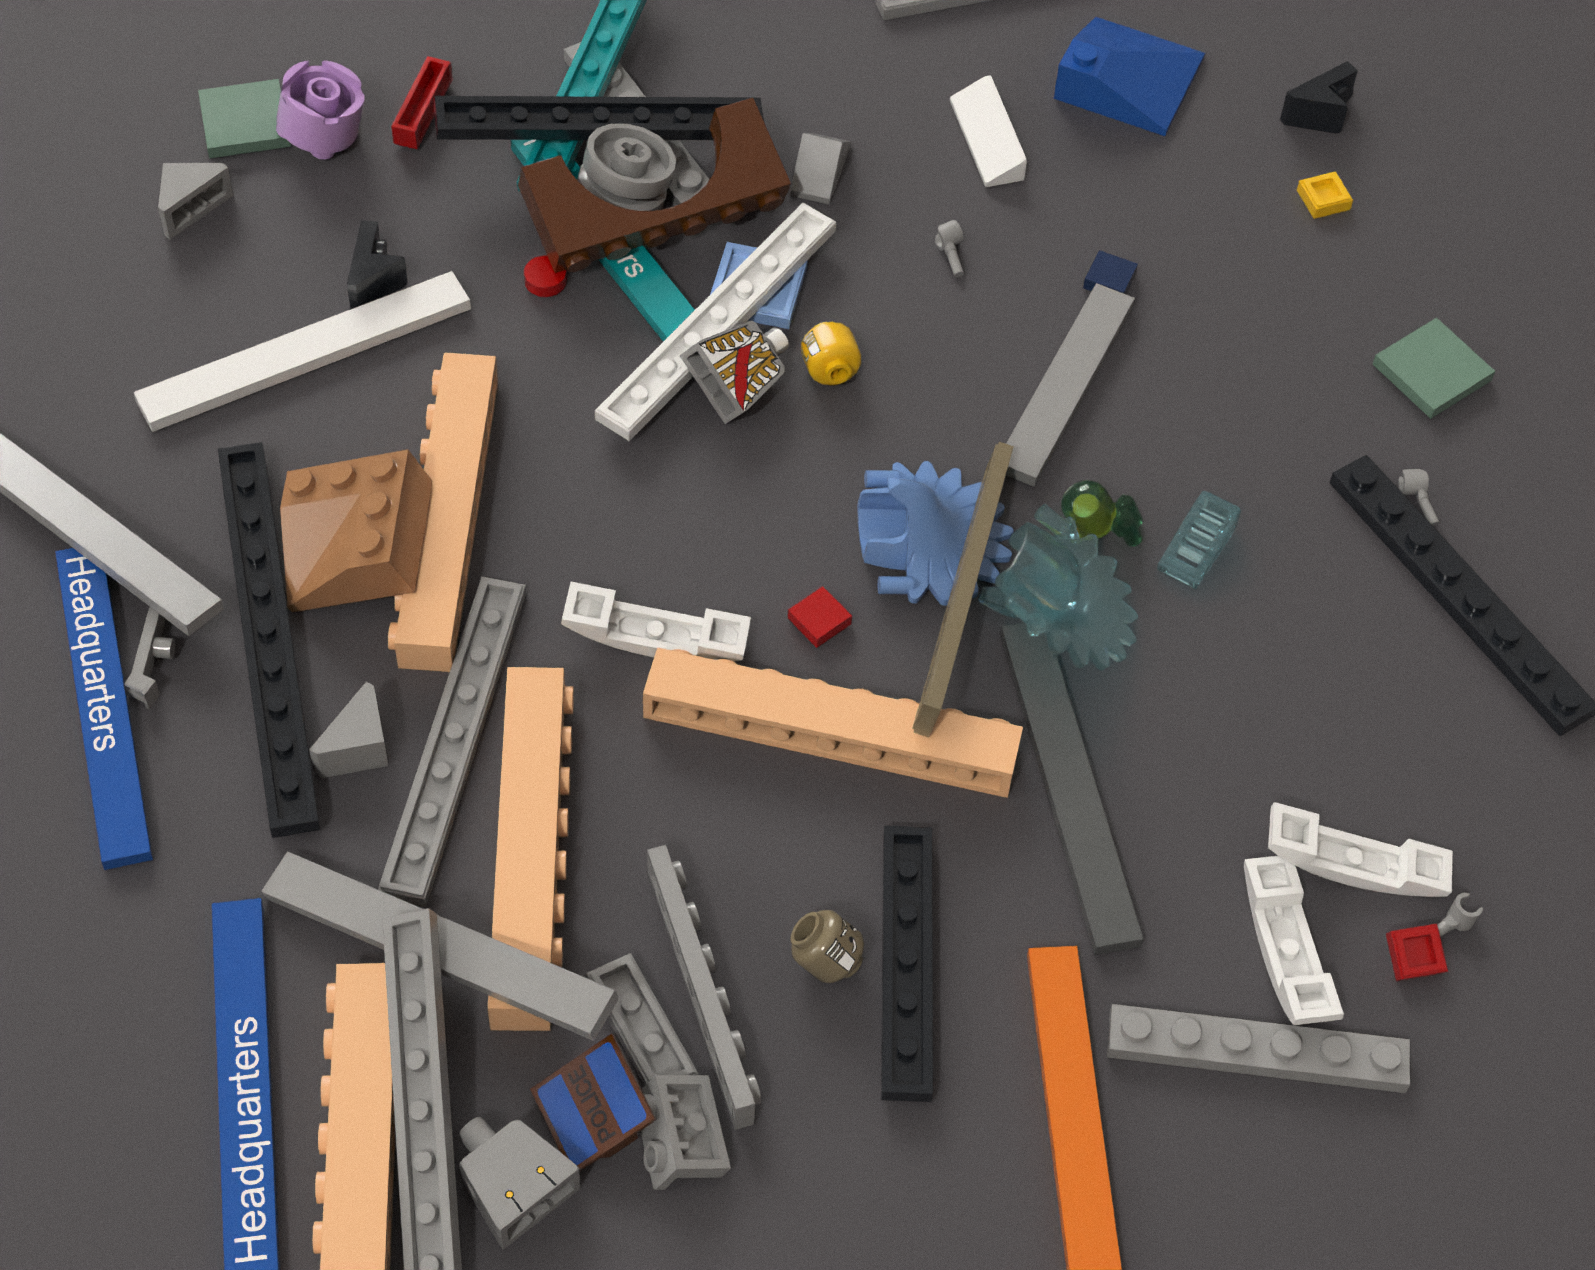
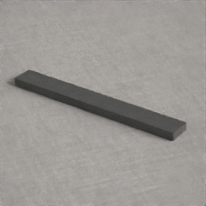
[1000,619,1143,955]

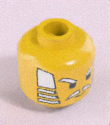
[801,322,861,386]

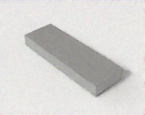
[586,953,699,1086]

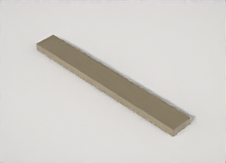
[912,442,1014,738]

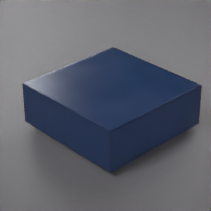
[1083,250,1138,294]

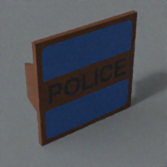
[530,1033,656,1172]

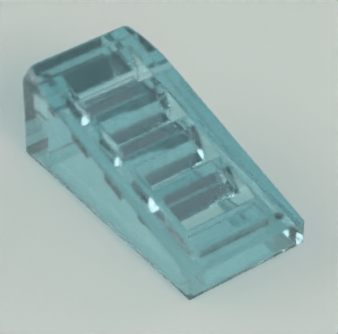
[1157,491,1241,589]

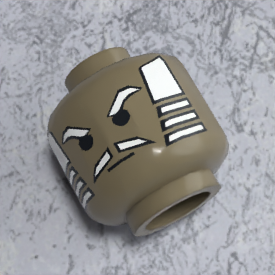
[790,910,864,983]

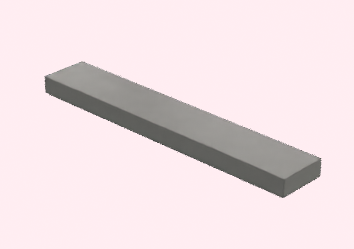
[1006,283,1135,487]

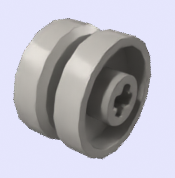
[577,124,676,211]

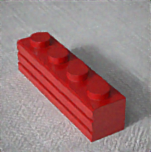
[391,56,453,150]

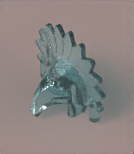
[978,504,1138,671]

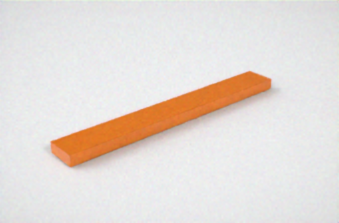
[1027,946,1122,1270]

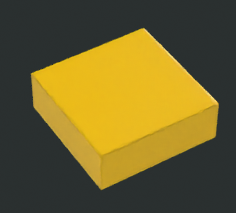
[1297,171,1353,219]

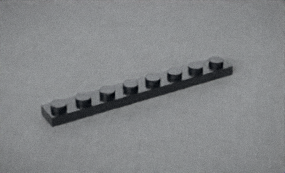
[434,96,764,140]
[1329,454,1595,736]

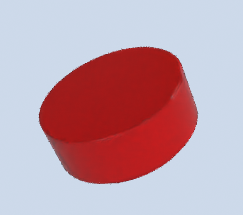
[524,255,567,297]

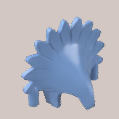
[857,461,1014,606]

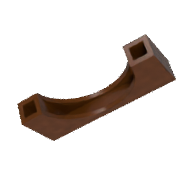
[518,97,791,273]

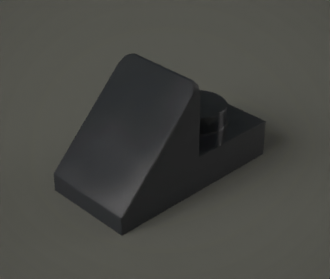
[1280,61,1358,133]
[347,220,408,309]

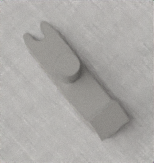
[125,607,176,709]

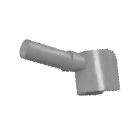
[935,220,964,278]
[1398,469,1439,527]
[1437,892,1483,937]

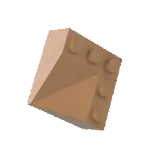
[280,449,432,612]

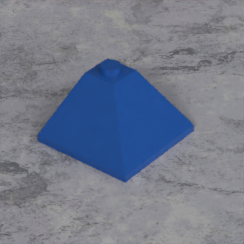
[1054,17,1205,136]

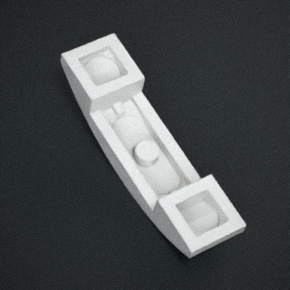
[561,582,751,661]
[1268,802,1453,897]
[1244,856,1344,1025]

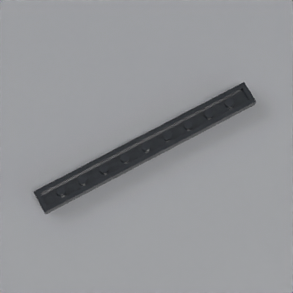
[218,442,320,838]

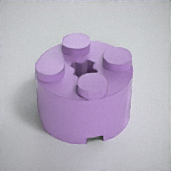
[276,61,365,160]

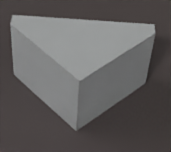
[790,133,851,205]
[158,163,234,240]
[309,682,388,778]

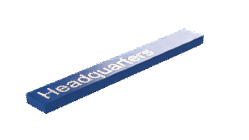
[55,548,153,870]
[212,898,280,1270]

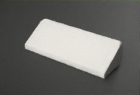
[950,75,1027,188]

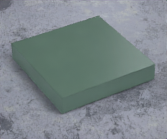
[198,79,291,159]
[1373,317,1495,419]

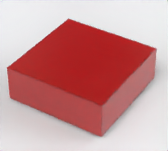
[788,586,852,648]
[1386,924,1448,981]

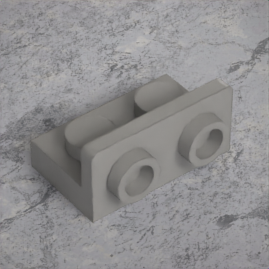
[640,1075,731,1190]

